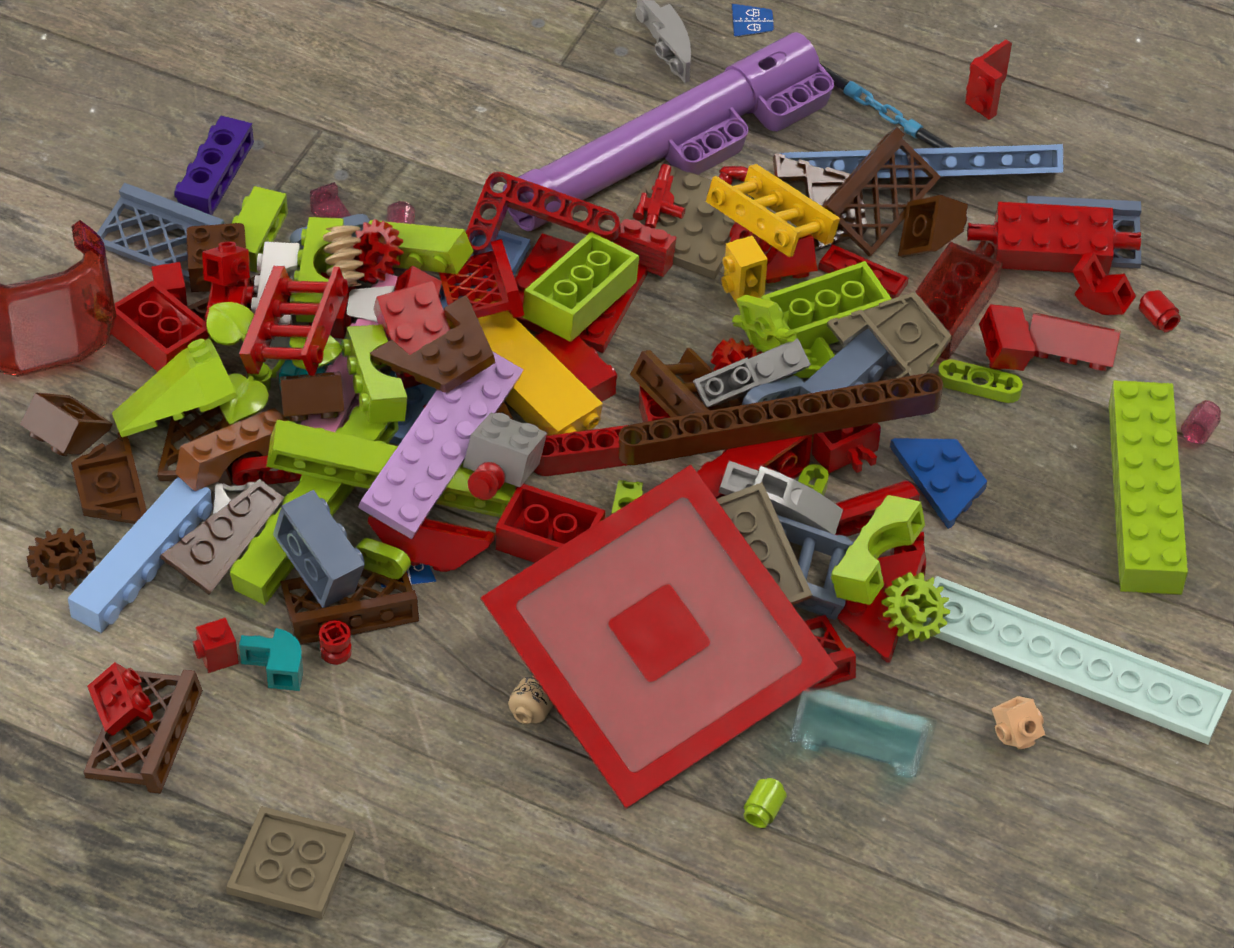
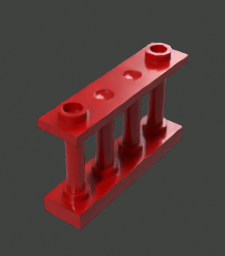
[239,266,348,376]

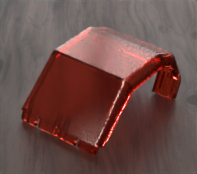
[0,220,116,377]

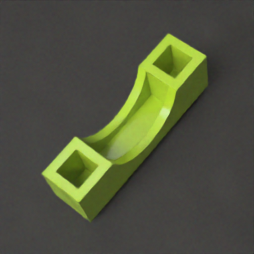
[290,217,344,322]
[341,324,407,424]
[831,495,925,605]

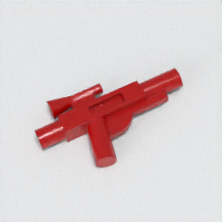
[633,164,686,229]

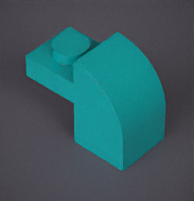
[239,628,303,691]

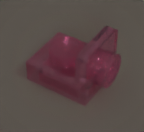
[310,182,351,218]

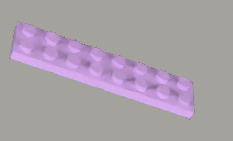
[358,351,524,539]

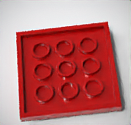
[508,233,648,353]

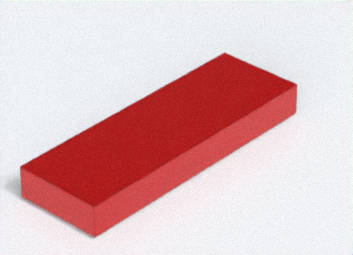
[818,244,909,299]

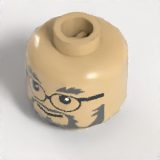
[508,676,553,724]

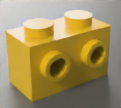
[721,236,767,306]

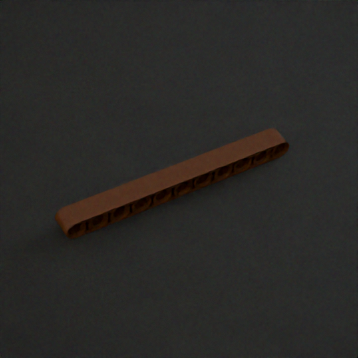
[618,373,943,466]

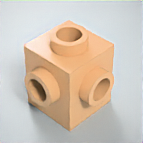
[991,696,1045,749]

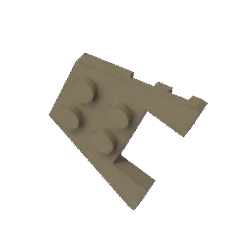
[827,292,951,378]

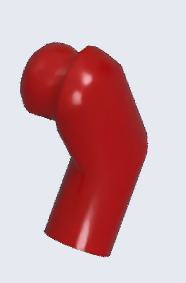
[718,166,748,185]

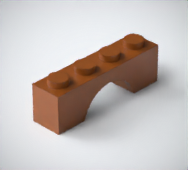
[175,408,289,491]

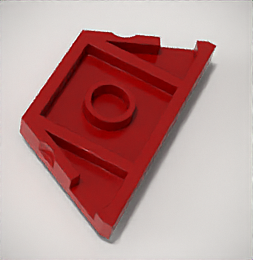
[838,549,926,663]

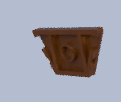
[71,432,147,524]

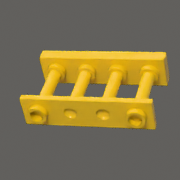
[705,164,840,257]

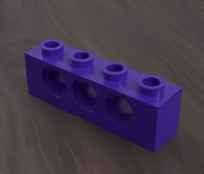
[174,115,254,215]

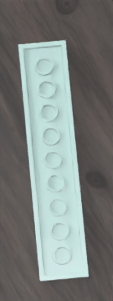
[923,576,1232,745]

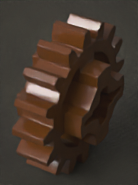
[27,528,96,590]

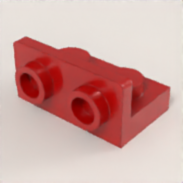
[87,662,154,736]

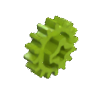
[882,572,951,642]

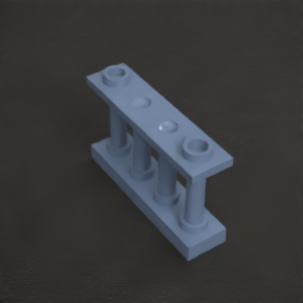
[777,515,854,620]

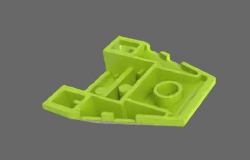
[112,338,238,437]

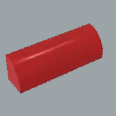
[835,480,920,537]

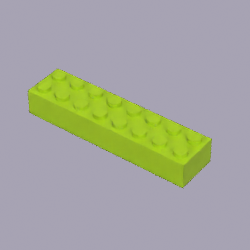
[1108,380,1188,595]

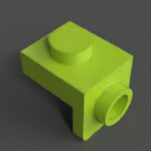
[793,337,835,378]

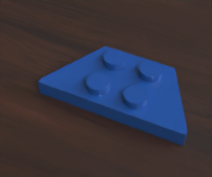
[890,438,987,529]

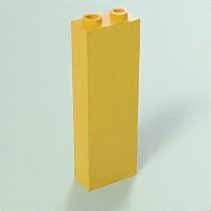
[447,290,603,436]

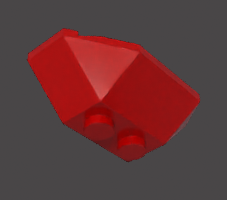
[368,515,496,572]

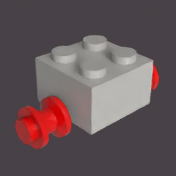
[463,412,547,500]

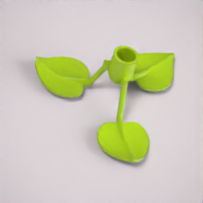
[206,302,342,425]

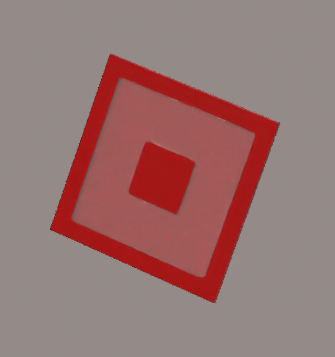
[480,465,838,809]

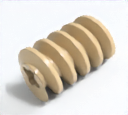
[323,226,365,287]

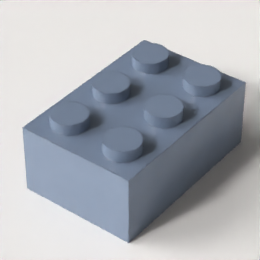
[273,490,365,608]

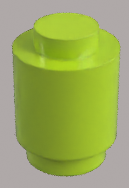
[743,778,787,828]

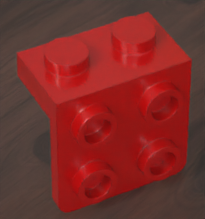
[965,39,1012,120]

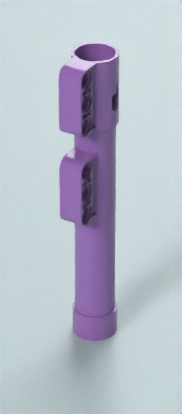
[503,32,834,231]

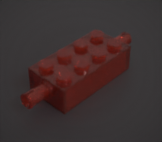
[915,241,1002,360]

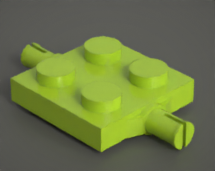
[732,294,797,353]

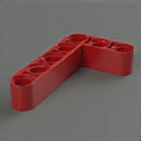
[466,172,621,255]
[534,386,671,476]

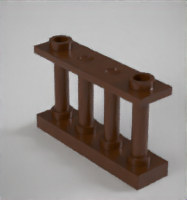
[630,348,743,417]

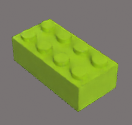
[522,232,639,342]
[761,261,891,349]

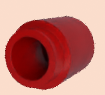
[1139,290,1181,332]

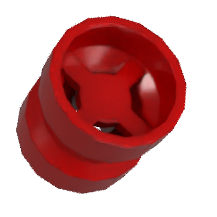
[319,620,352,665]

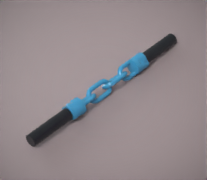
[820,63,953,148]

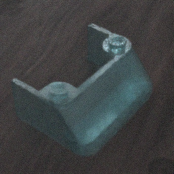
[789,687,937,778]

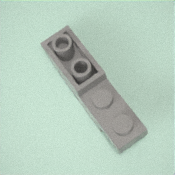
[635,0,691,83]
[693,338,811,408]
[718,461,843,535]

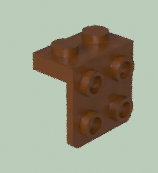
[186,223,246,292]

